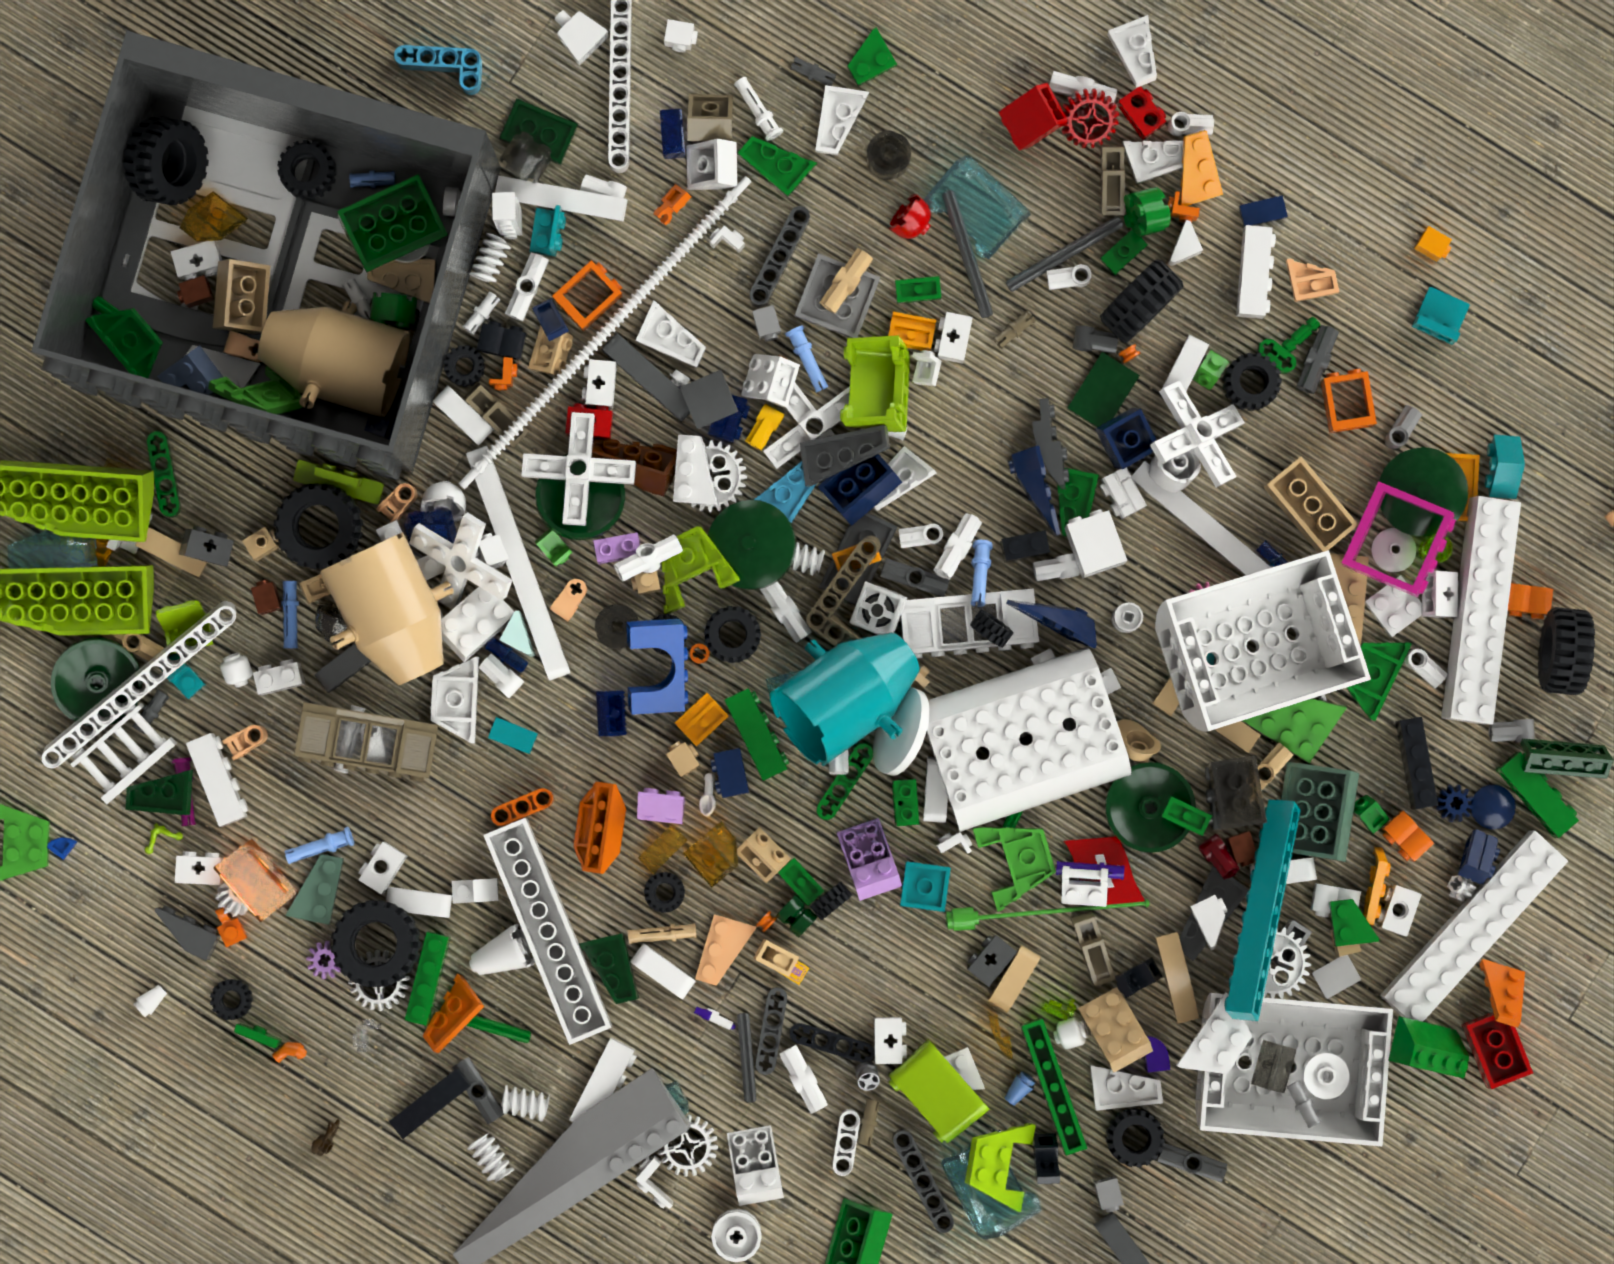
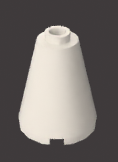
[469,924,535,975]

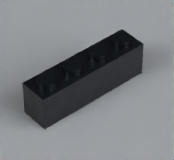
[1395,717,1438,809]

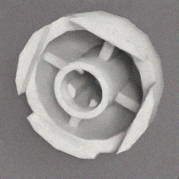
[420,481,466,523]

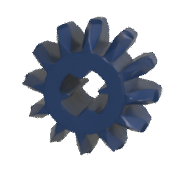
[1436,785,1474,822]

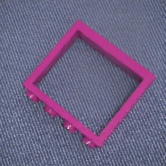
[1341,481,1456,598]

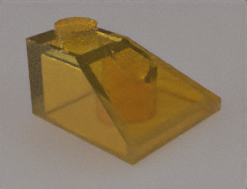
[179,191,248,242]
[683,821,738,888]

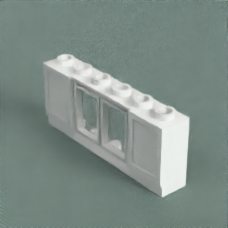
[900,588,1039,659]

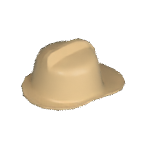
[1117,719,1161,763]

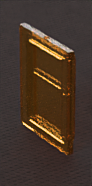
[213,839,299,923]

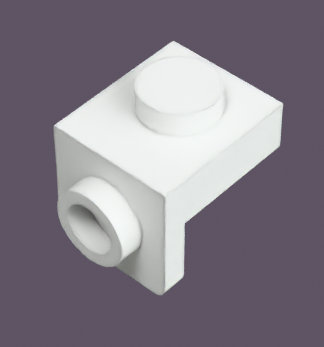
[710,226,745,253]
[912,350,942,386]
[936,832,972,854]

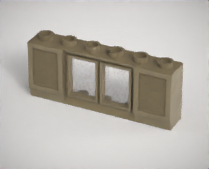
[294,702,438,782]

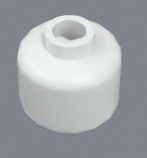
[220,653,253,688]
[1053,1017,1089,1049]

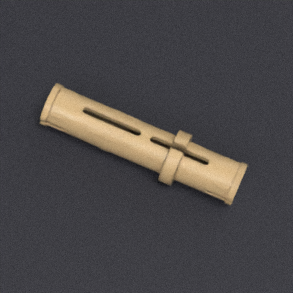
[628,923,697,944]

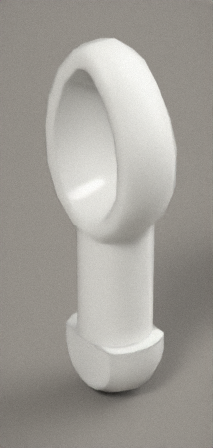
[699,772,716,817]

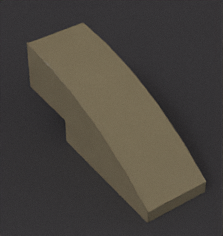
[1101,145,1125,215]
[463,383,529,448]
[1071,911,1116,987]

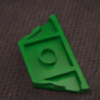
[86,308,163,379]
[1346,642,1412,722]

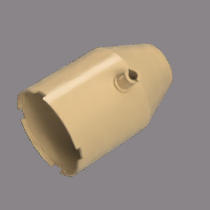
[258,301,410,418]
[320,532,454,686]

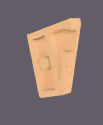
[1286,259,1339,302]

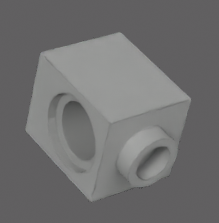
[752,305,781,342]
[1093,1176,1124,1213]

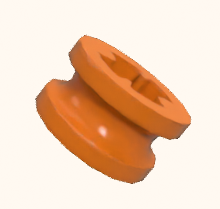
[1118,344,1141,364]
[689,643,710,664]
[756,911,777,933]

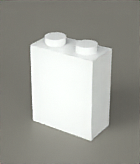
[1064,509,1127,579]

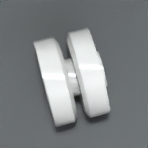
[711,1208,762,1262]

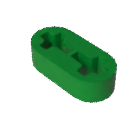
[1257,339,1296,374]

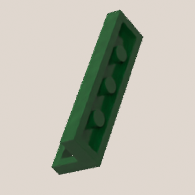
[1520,738,1614,779]

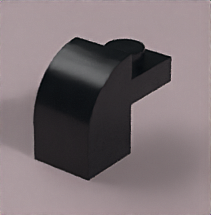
[1115,957,1163,998]
[1033,1133,1060,1184]

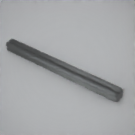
[942,190,993,318]
[1006,216,1124,292]

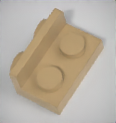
[528,326,573,377]

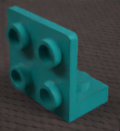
[529,205,566,257]
[1411,287,1470,345]

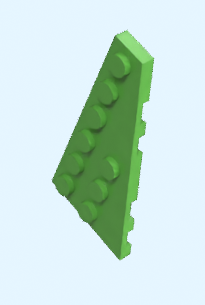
[1242,698,1347,763]

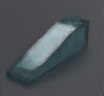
[7,530,97,568]

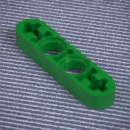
[147,431,181,518]
[817,744,873,820]

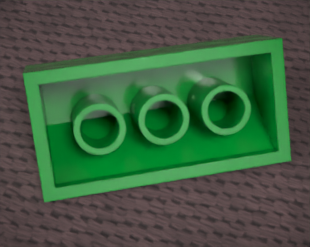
[1388,1016,1469,1078]
[825,1198,893,1264]

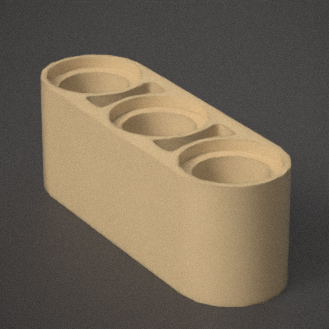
[988,945,1041,1012]

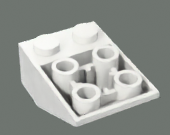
[727,1125,784,1206]

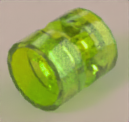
[1418,534,1453,564]

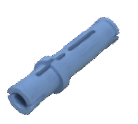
[281,581,299,649]

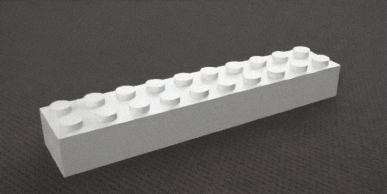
[1441,496,1521,725]
[484,818,612,1045]
[1380,830,1568,1022]

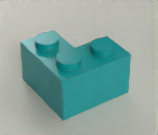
[1485,435,1525,499]

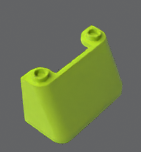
[840,335,910,432]
[888,1039,990,1143]

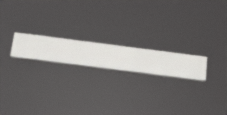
[1132,461,1271,576]

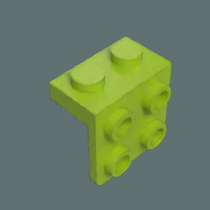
[156,600,213,655]

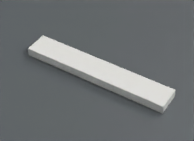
[495,175,628,222]

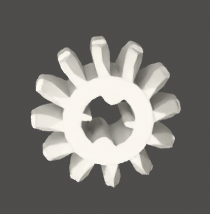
[215,877,255,917]

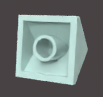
[500,610,535,657]

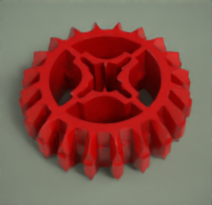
[1061,88,1119,148]

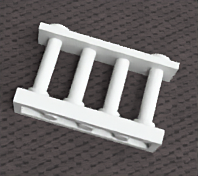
[70,703,177,805]

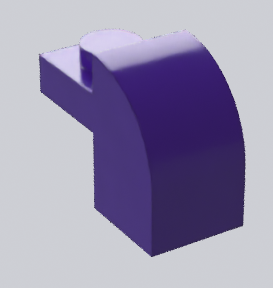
[1144,1035,1171,1072]

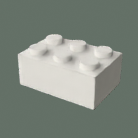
[441,587,514,662]

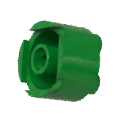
[1124,187,1171,237]
[370,292,418,330]

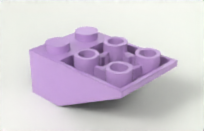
[637,788,685,824]
[836,818,902,901]

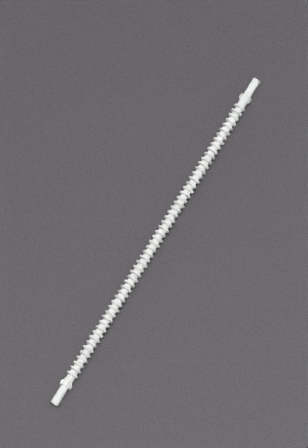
[458,176,751,490]

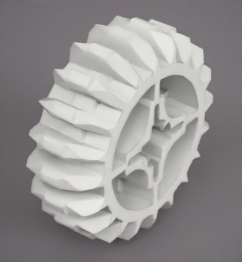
[348,950,410,1011]
[658,1115,718,1177]

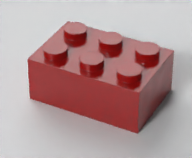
[1461,1012,1533,1090]

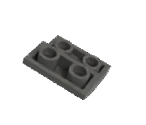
[680,370,738,429]

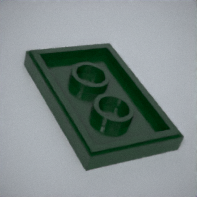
[499,98,578,166]
[1067,352,1140,428]

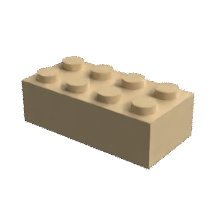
[1263,456,1358,553]

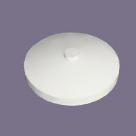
[873,687,929,776]

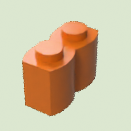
[1507,583,1553,620]
[1382,810,1434,862]

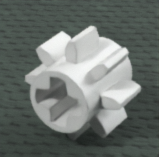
[1447,876,1477,902]

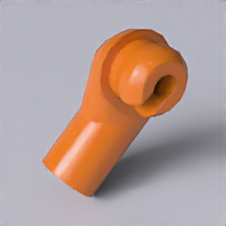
[272,1042,307,1063]

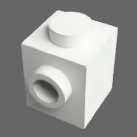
[664,19,698,52]

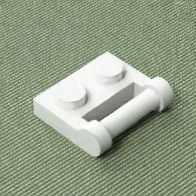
[1061,866,1108,907]

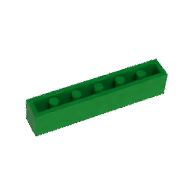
[1020,1018,1087,1156]

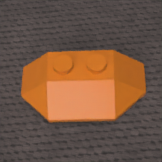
[573,782,626,874]

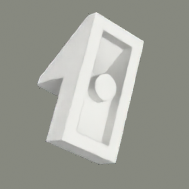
[452,878,499,904]

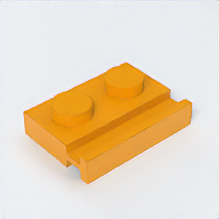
[888,312,936,351]
[675,693,729,747]

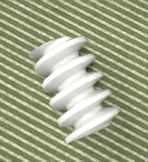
[469,233,511,283]
[793,542,825,576]
[501,1085,550,1121]
[467,1132,514,1183]

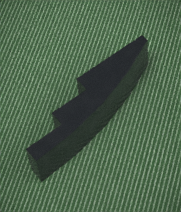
[389,1068,472,1139]

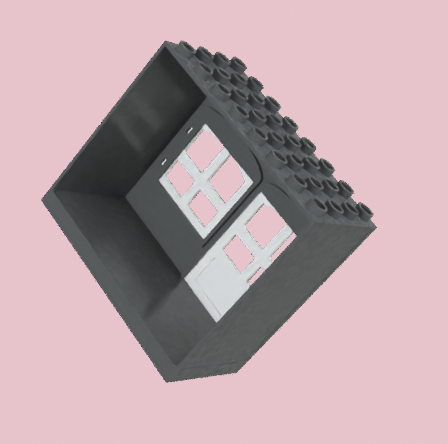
[31,31,501,481]

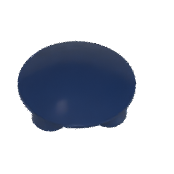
[1471,785,1516,830]

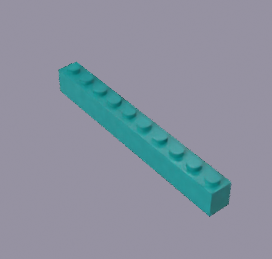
[1224,799,1301,1021]

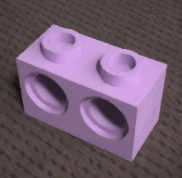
[593,533,640,565]

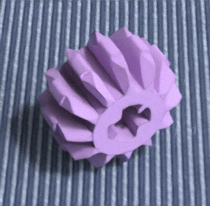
[306,941,341,979]

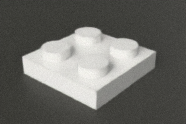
[1365,575,1422,638]

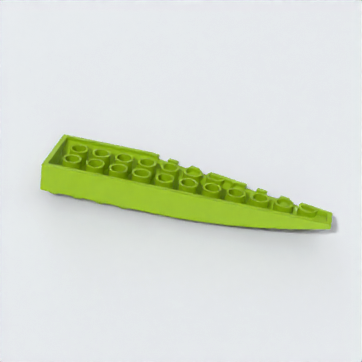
[0,460,154,542]
[0,565,154,635]

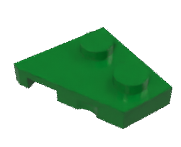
[847,27,897,87]
[1329,899,1379,947]

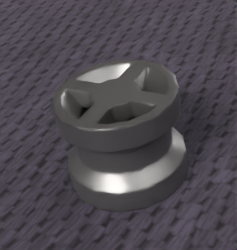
[855,1062,880,1091]

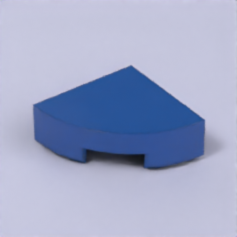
[47,837,78,860]

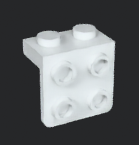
[636,1154,673,1209]

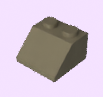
[687,94,733,142]

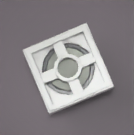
[849,581,907,635]

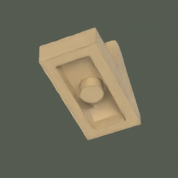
[753,939,799,977]

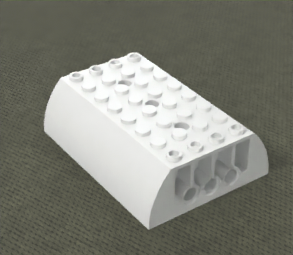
[1155,550,1371,732]
[926,647,1131,832]
[1195,993,1393,1146]

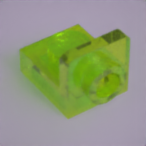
[1040,998,1077,1021]

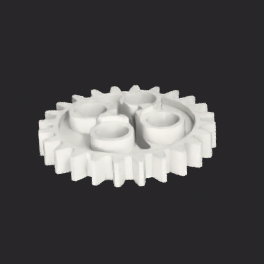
[691,440,747,513]
[1263,927,1311,999]

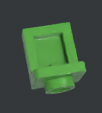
[1193,350,1229,390]
[535,529,572,566]

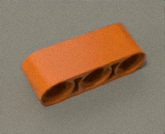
[491,788,554,826]

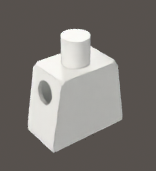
[554,10,609,66]

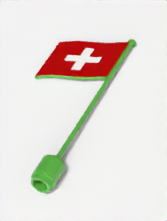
[946,836,1150,931]

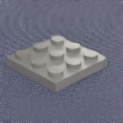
[794,253,881,338]

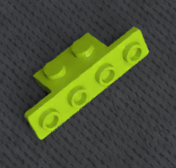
[293,459,384,505]

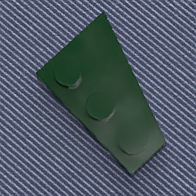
[125,770,193,815]
[579,933,639,1004]

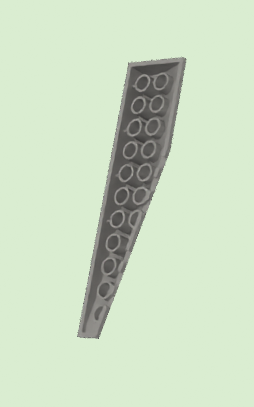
[453,1068,691,1264]

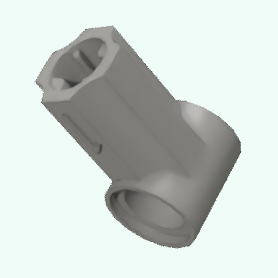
[1384,405,1422,450]
[1488,719,1535,742]

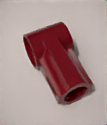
[1197,833,1240,880]

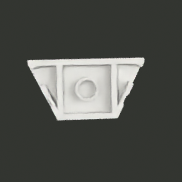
[431,657,479,744]
[1176,992,1252,1074]

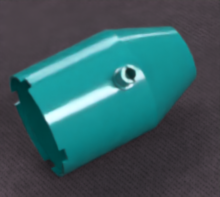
[770,632,920,766]

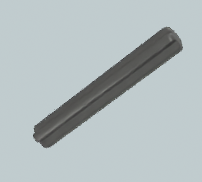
[737,1013,756,1103]

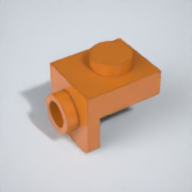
[1167,191,1200,223]
[489,357,518,391]

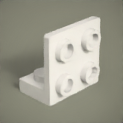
[741,354,800,407]

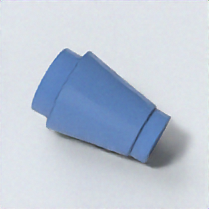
[1004,1071,1036,1106]

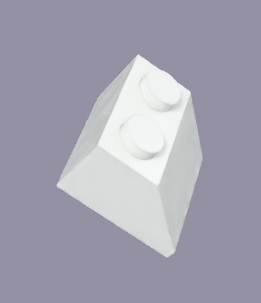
[686,139,737,190]
[1190,895,1227,951]

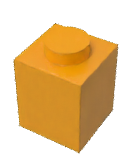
[1414,226,1452,262]

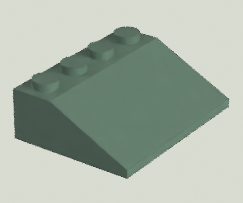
[1281,762,1360,862]

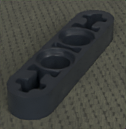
[790,1023,875,1063]

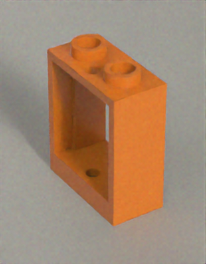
[552,260,623,332]
[1320,369,1377,433]

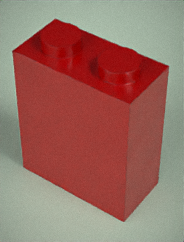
[998,83,1069,151]

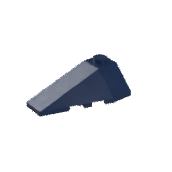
[1007,445,1061,537]
[1006,600,1097,649]

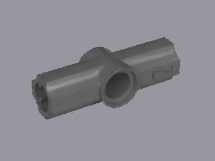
[1296,325,1339,394]
[880,558,950,597]
[452,1057,504,1124]
[1156,1143,1227,1183]

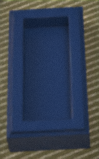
[1239,195,1288,227]
[532,298,569,341]

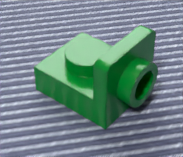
[1353,794,1390,834]

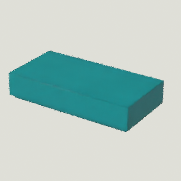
[488,717,538,754]

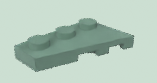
[285,854,344,925]

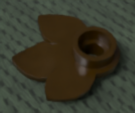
[311,1119,340,1156]

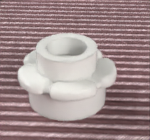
[670,369,690,388]

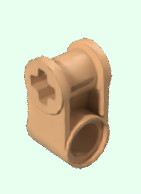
[223,331,262,363]
[376,483,418,523]
[549,579,587,622]
[222,725,268,761]

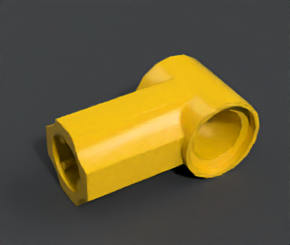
[745,403,785,451]

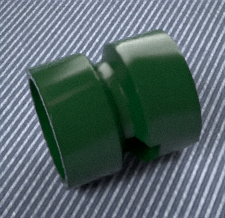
[776,895,818,938]

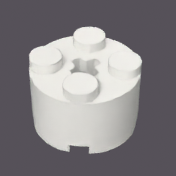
[1149,450,1201,493]

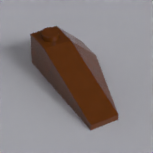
[591,437,677,497]

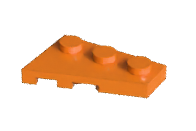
[1479,959,1525,1028]

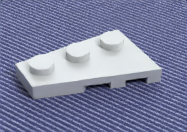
[944,1047,985,1090]

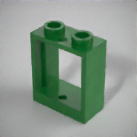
[892,779,920,826]

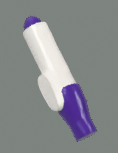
[694,1006,736,1030]

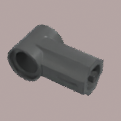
[1072,325,1118,354]

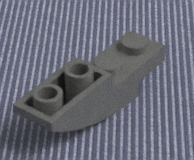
[1032,398,1069,489]

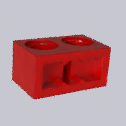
[1117,86,1166,141]

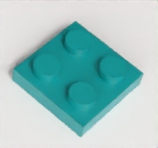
[900,861,951,912]

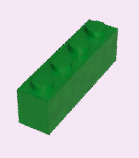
[725,688,789,781]
[1496,752,1579,838]
[405,931,451,1026]

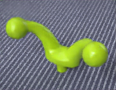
[144,823,183,854]

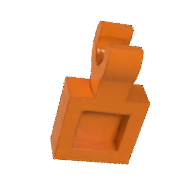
[653,184,691,225]
[215,907,248,948]

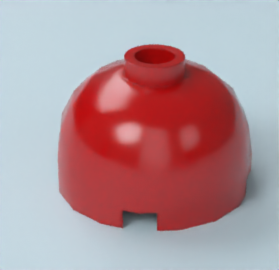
[889,194,931,239]

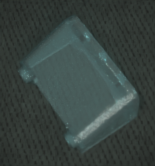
[923,155,1031,260]
[942,1130,1042,1240]

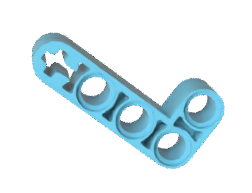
[394,45,482,95]

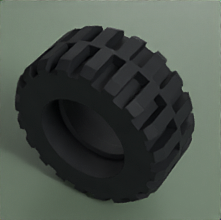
[123,116,209,205]
[1100,259,1184,343]
[273,483,363,569]
[1538,607,1595,695]
[331,900,421,987]

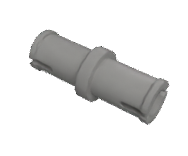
[1287,1081,1321,1128]

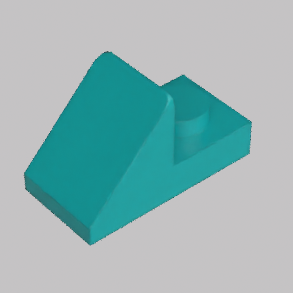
[159,653,206,700]

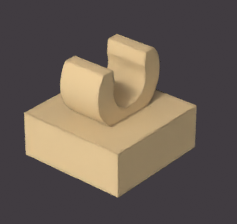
[911,665,930,691]

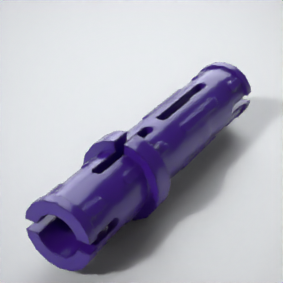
[1056,861,1124,880]

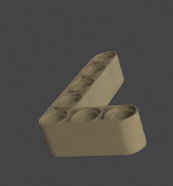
[806,535,881,646]

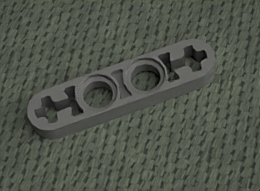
[756,987,787,1075]

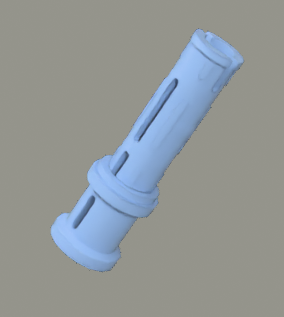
[785,325,829,393]
[971,539,993,607]
[285,827,354,864]

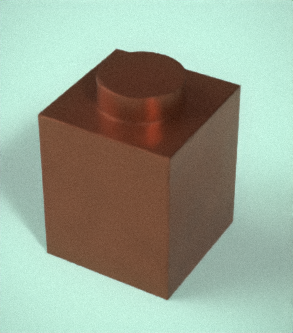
[177,275,214,308]
[251,579,283,615]
[1226,831,1256,867]

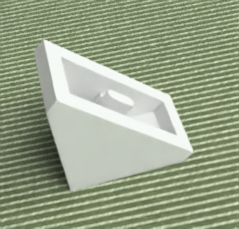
[1168,220,1203,266]

